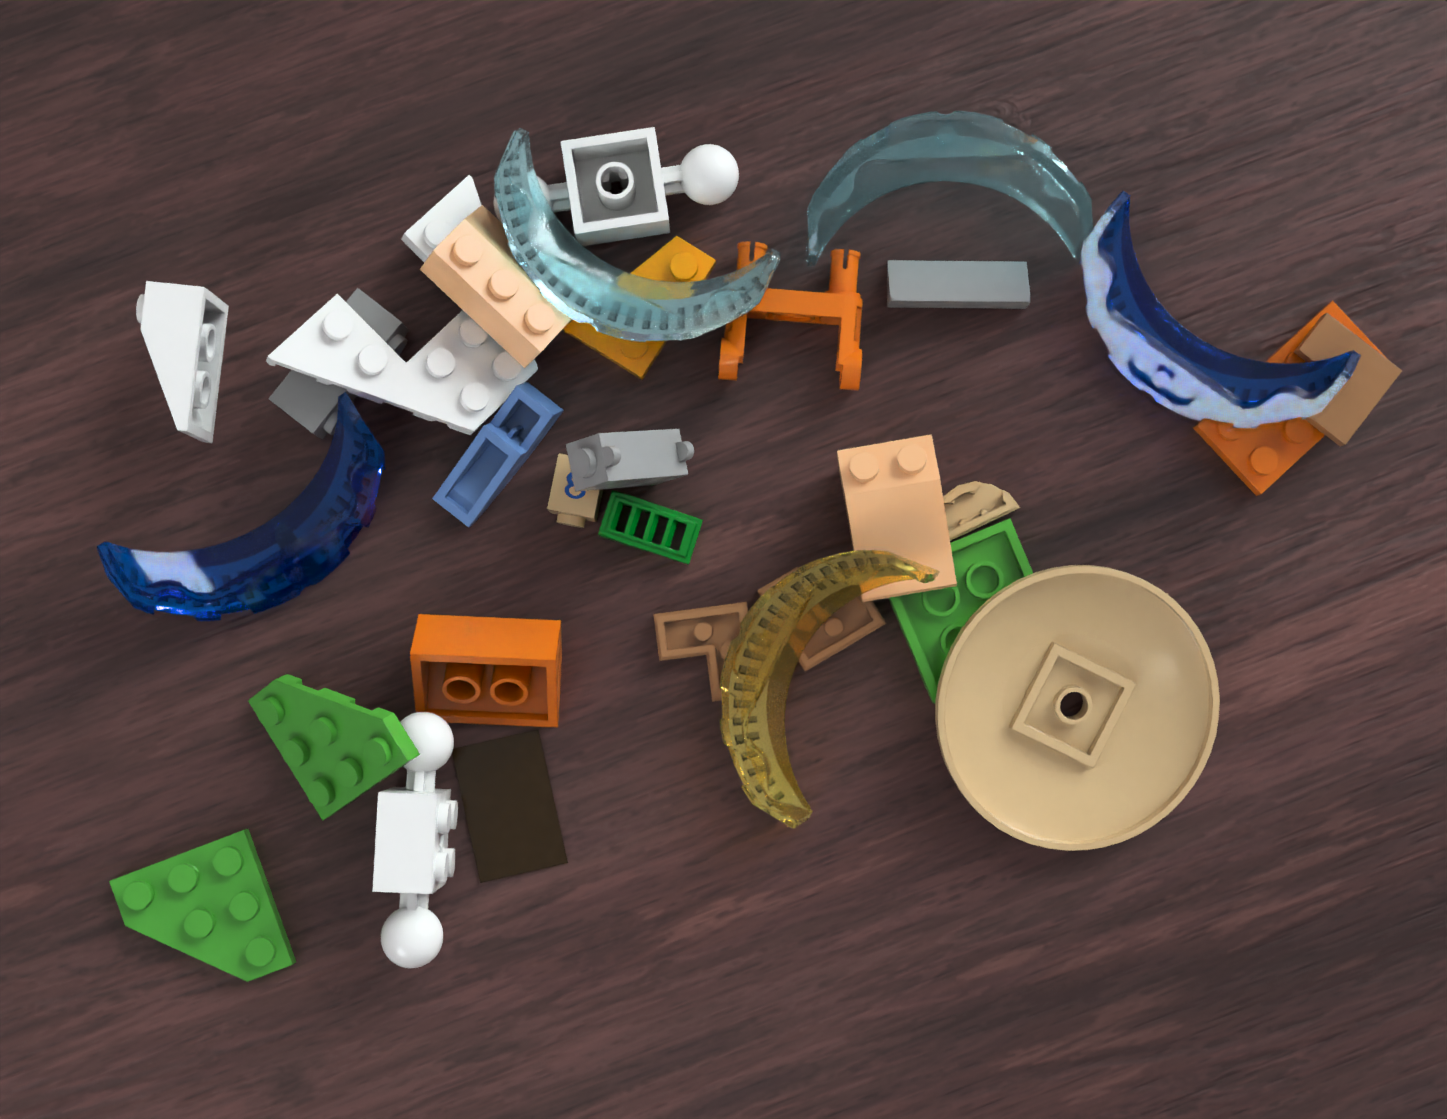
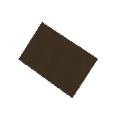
[452,729,568,883]

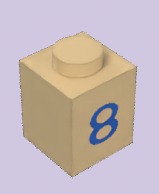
[547,453,603,528]

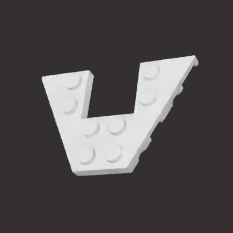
[266,175,538,436]

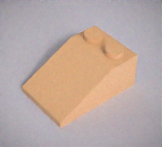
[837,434,957,602]

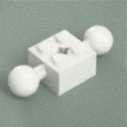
[493,127,739,247]
[372,712,458,968]

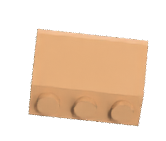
[420,205,578,368]

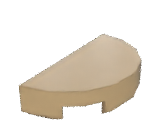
[943,481,1020,541]

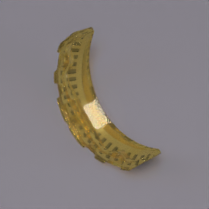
[719,550,939,828]

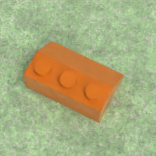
[410,614,562,728]

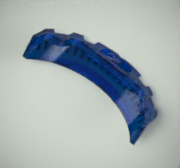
[1080,190,1361,428]
[97,392,385,621]

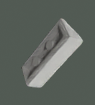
[887,260,1030,309]

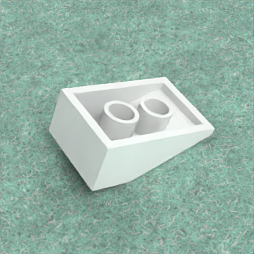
[136,281,229,443]

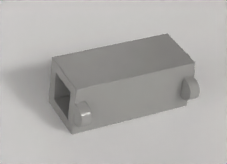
[566,429,694,492]

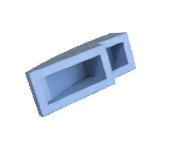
[432,382,564,527]

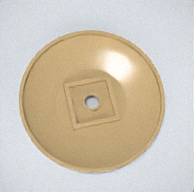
[935,565,1220,851]

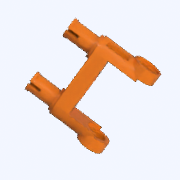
[718,241,863,390]

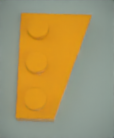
[563,236,716,380]

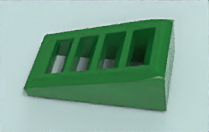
[598,490,703,565]

